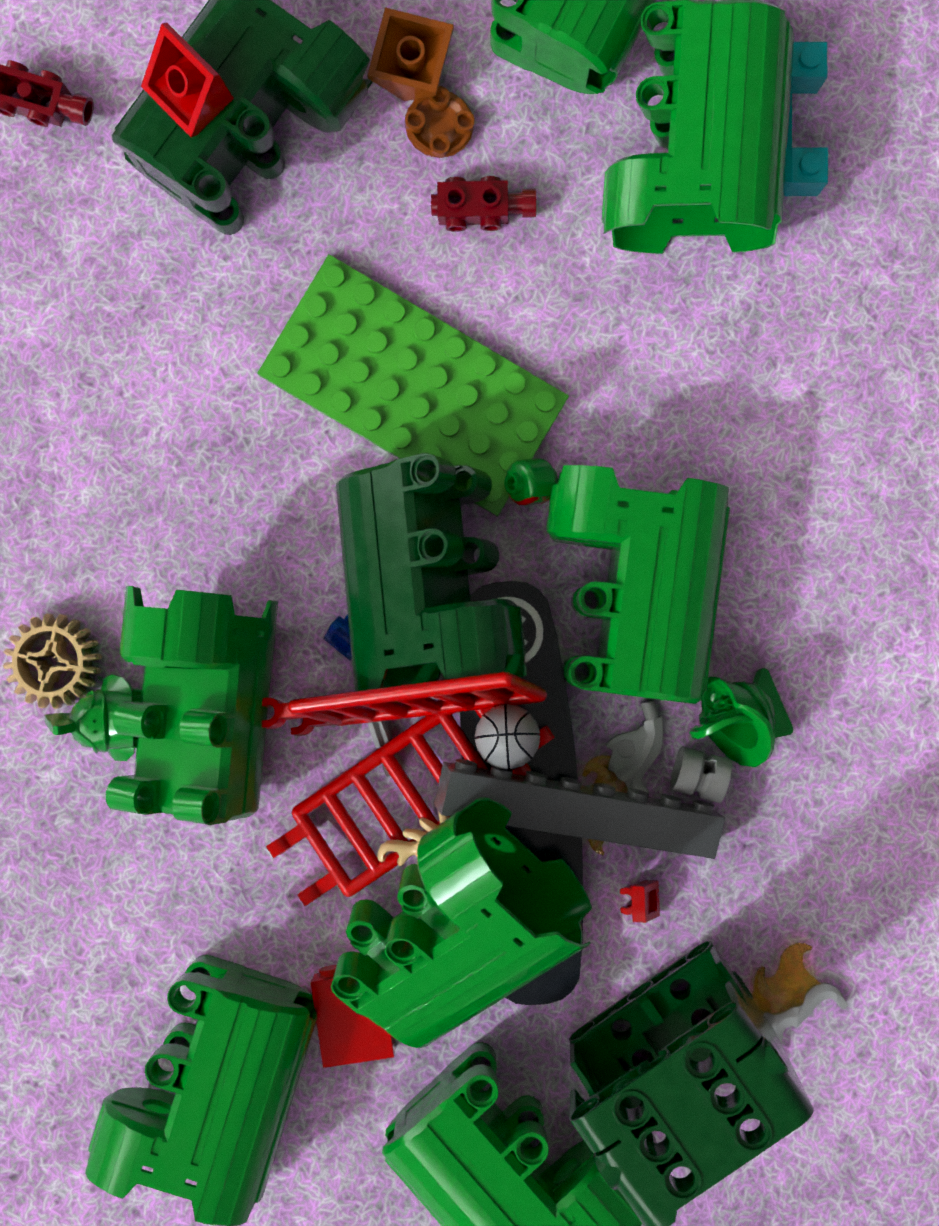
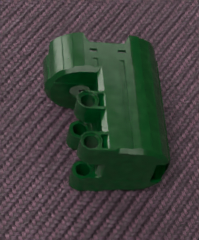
[112,0,373,235]
[336,453,527,691]

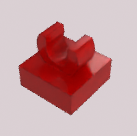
[620,880,660,923]

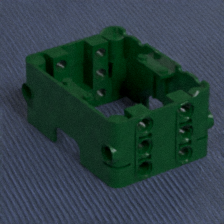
[569,941,814,1226]

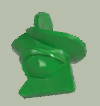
[689,668,793,767]
[44,674,142,761]

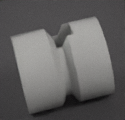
[670,746,732,803]

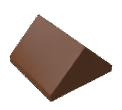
[367,7,454,101]

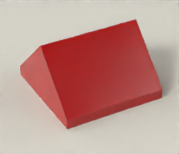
[141,23,234,137]

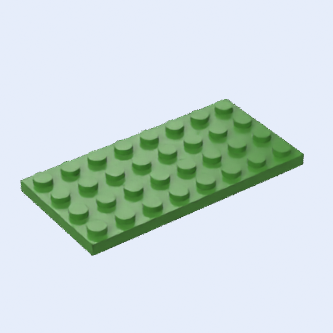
[257,254,569,517]

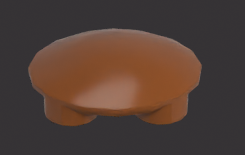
[405,86,475,158]

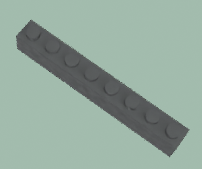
[434,759,725,859]

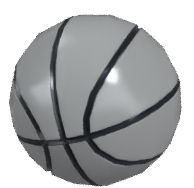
[475,704,540,770]

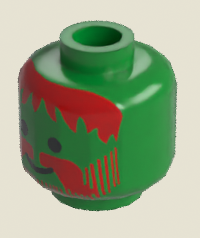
[504,458,558,506]

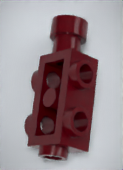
[0,60,94,127]
[431,176,536,232]

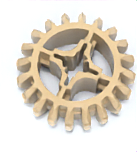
[3,614,102,709]

